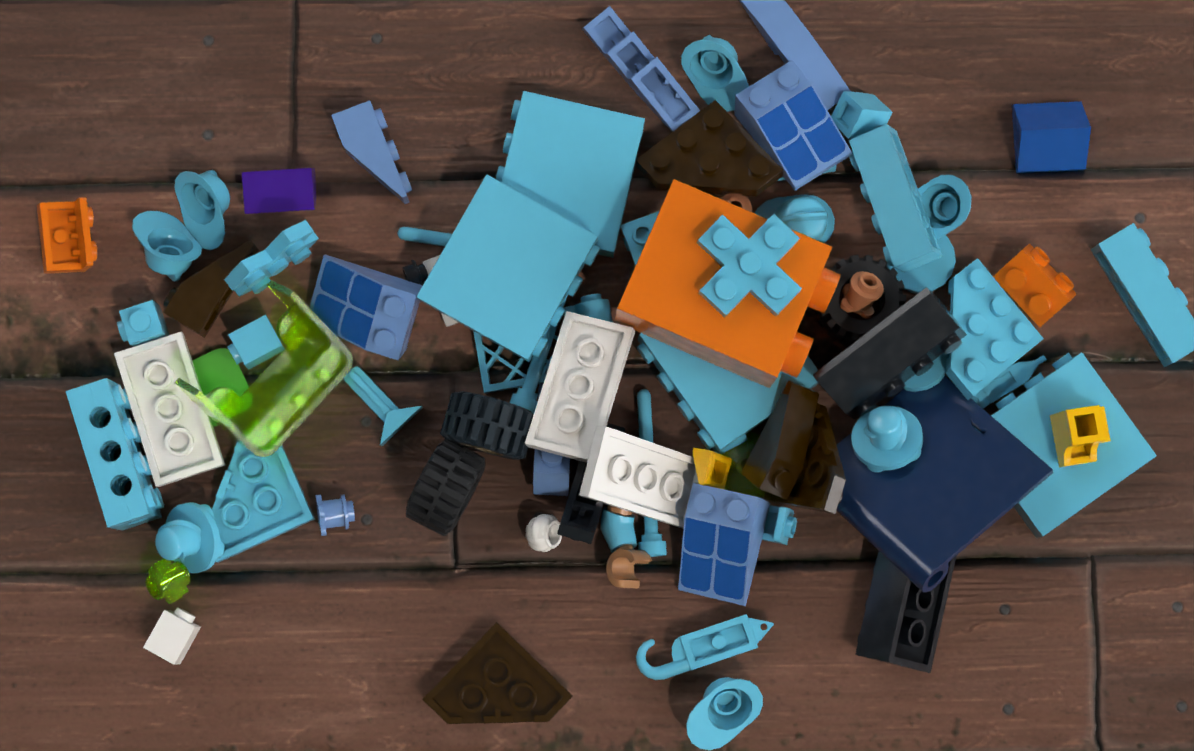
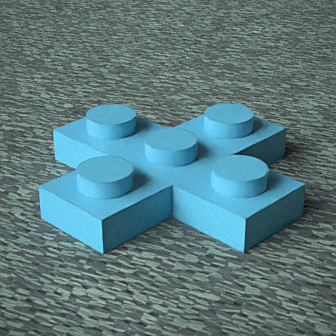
[697,214,802,318]
[224,220,319,297]

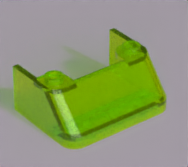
[174,280,353,457]

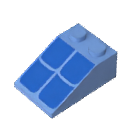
[735,60,852,191]
[306,255,423,360]
[678,483,771,606]

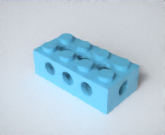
[66,378,164,531]

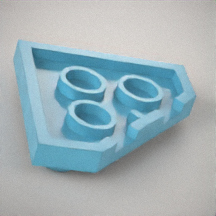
[945,258,1044,400]
[212,423,315,563]

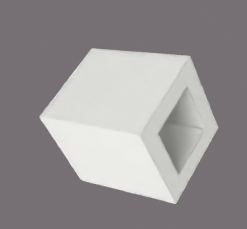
[143,607,201,665]

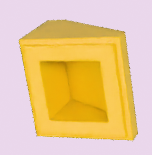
[692,447,732,489]

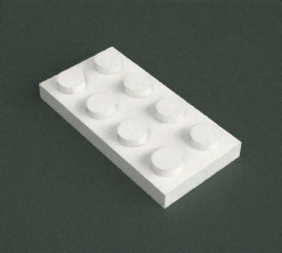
[525,311,635,462]
[114,332,225,487]
[579,425,699,529]

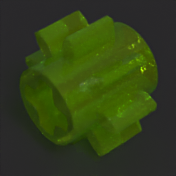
[146,559,190,604]

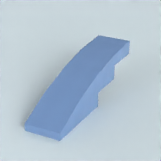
[739,0,851,110]
[582,6,700,132]

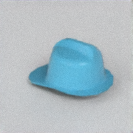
[681,35,749,112]
[174,170,230,250]
[918,175,972,240]
[755,194,835,243]
[132,211,202,282]
[686,677,763,750]

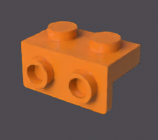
[37,197,97,274]
[993,243,1076,328]

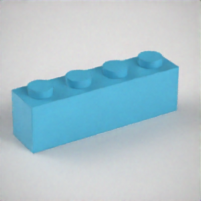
[849,124,942,273]
[1091,223,1194,367]

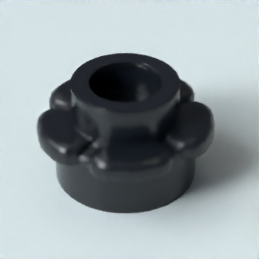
[402,260,428,285]

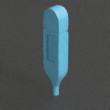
[971,355,1047,408]

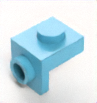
[762,505,797,545]

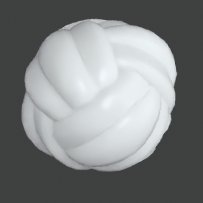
[525,514,562,552]

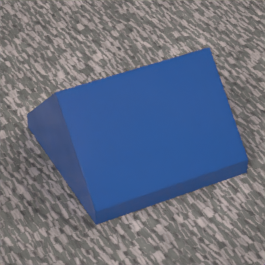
[1012,101,1091,173]

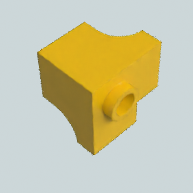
[1050,405,1111,468]

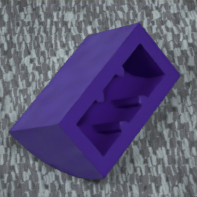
[242,168,316,214]

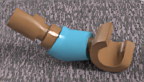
[600,505,652,588]

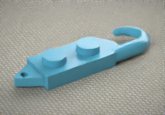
[636,614,774,680]

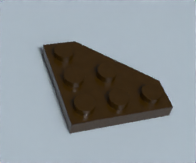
[636,100,783,197]
[764,403,846,514]
[422,622,573,724]

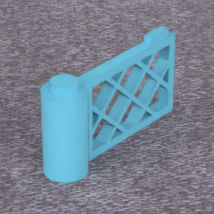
[473,294,613,394]

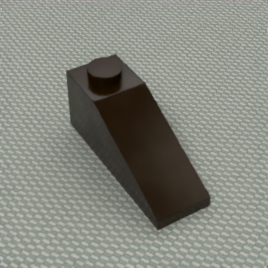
[163,241,259,338]
[741,380,819,500]

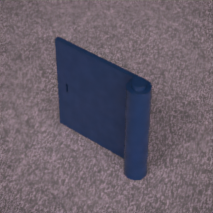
[836,376,1053,593]

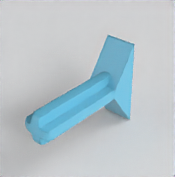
[344,366,423,447]

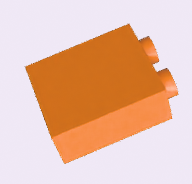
[614,179,841,388]

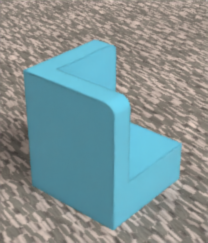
[831,91,893,139]

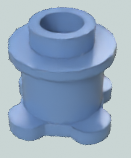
[315,494,355,536]

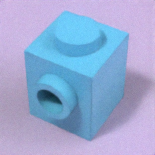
[117,300,169,347]

